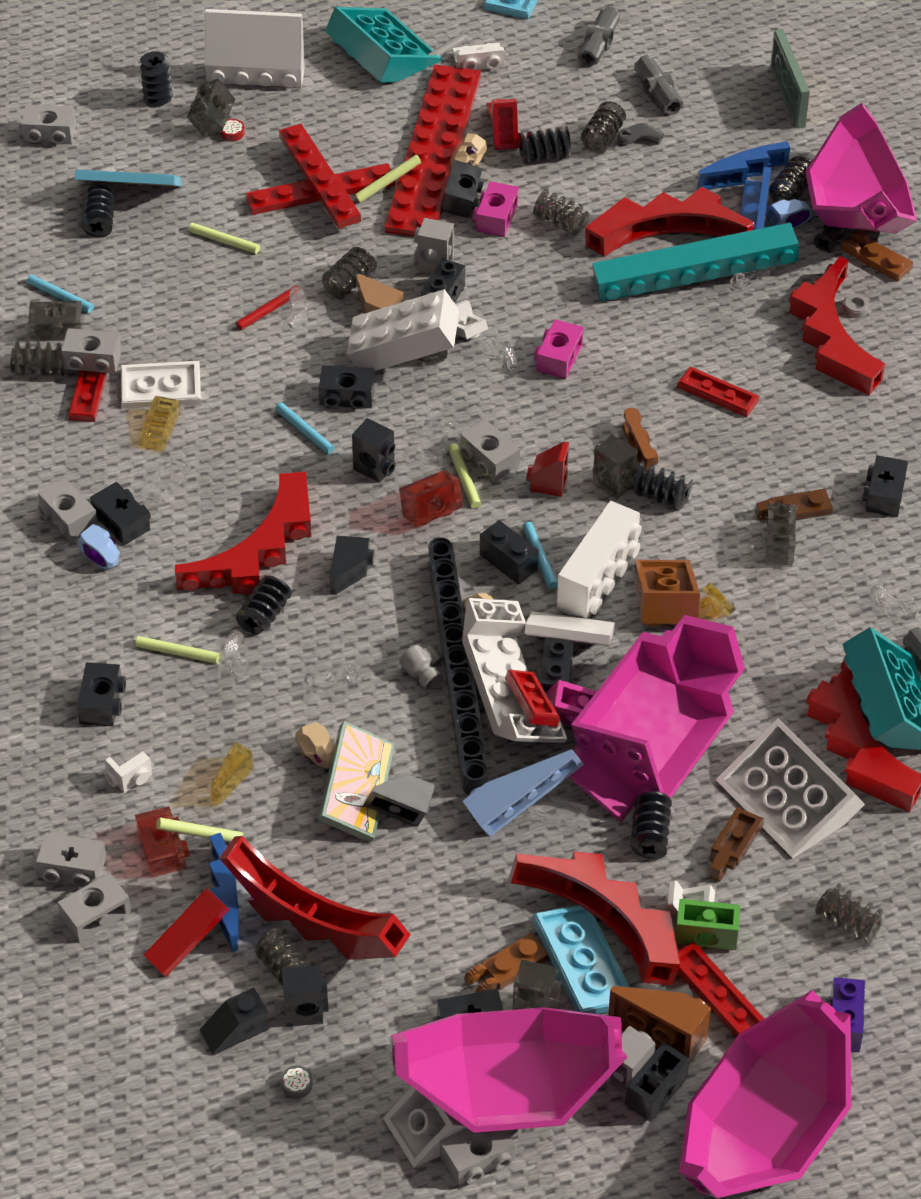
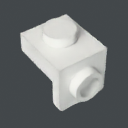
[455,300,488,339]
[104,752,152,793]
[665,880,715,918]

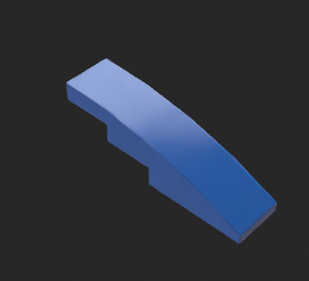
[697,141,790,190]
[209,832,240,952]

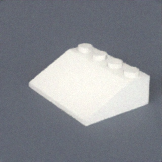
[205,9,305,88]
[716,718,865,858]

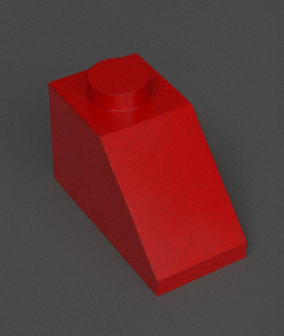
[526,441,569,497]

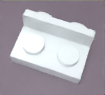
[453,43,505,70]

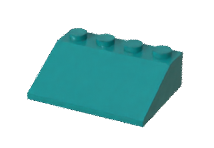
[325,7,442,84]
[842,627,921,750]

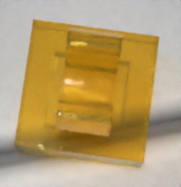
[699,582,736,620]

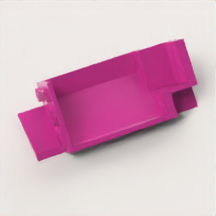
[569,615,745,823]

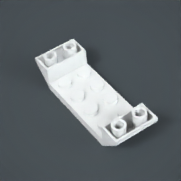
[462,598,567,743]

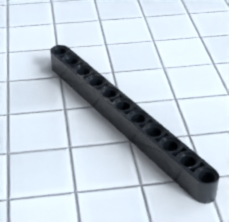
[428,537,488,795]

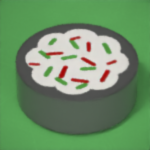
[281,1066,313,1099]

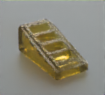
[138,396,181,451]
[210,742,254,806]

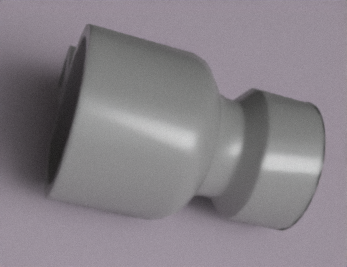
[399,645,443,691]

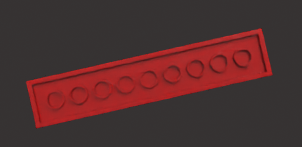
[385,64,481,237]

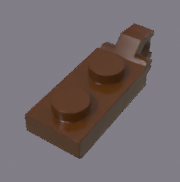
[755,488,833,523]
[709,807,764,882]

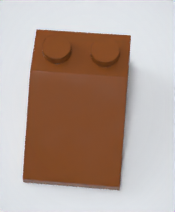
[635,559,700,627]
[608,986,711,1065]

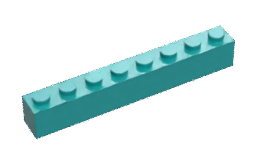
[592,223,799,301]

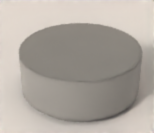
[843,295,869,318]

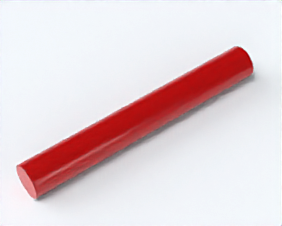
[235,285,301,331]

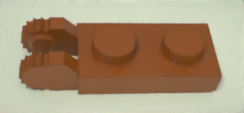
[842,231,913,282]
[622,407,658,471]
[464,933,549,993]

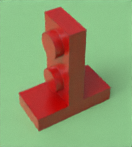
[486,98,518,150]

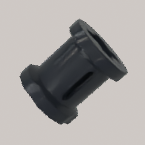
[813,225,845,253]

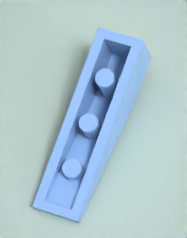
[463,749,584,836]

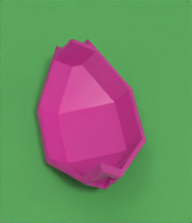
[806,103,917,234]
[679,990,852,1198]
[391,1007,628,1133]

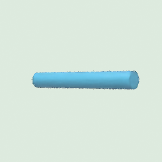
[27,274,94,313]
[275,402,335,455]
[522,522,558,589]

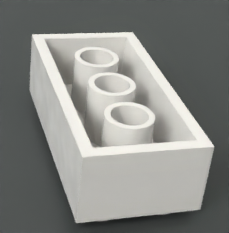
[347,289,459,371]
[557,501,642,619]

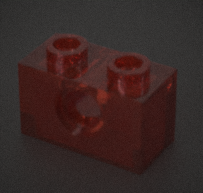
[399,470,463,527]
[135,806,190,878]

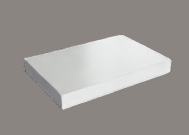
[121,361,201,409]
[525,611,615,646]

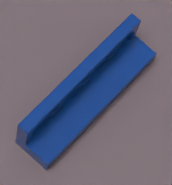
[740,167,771,230]

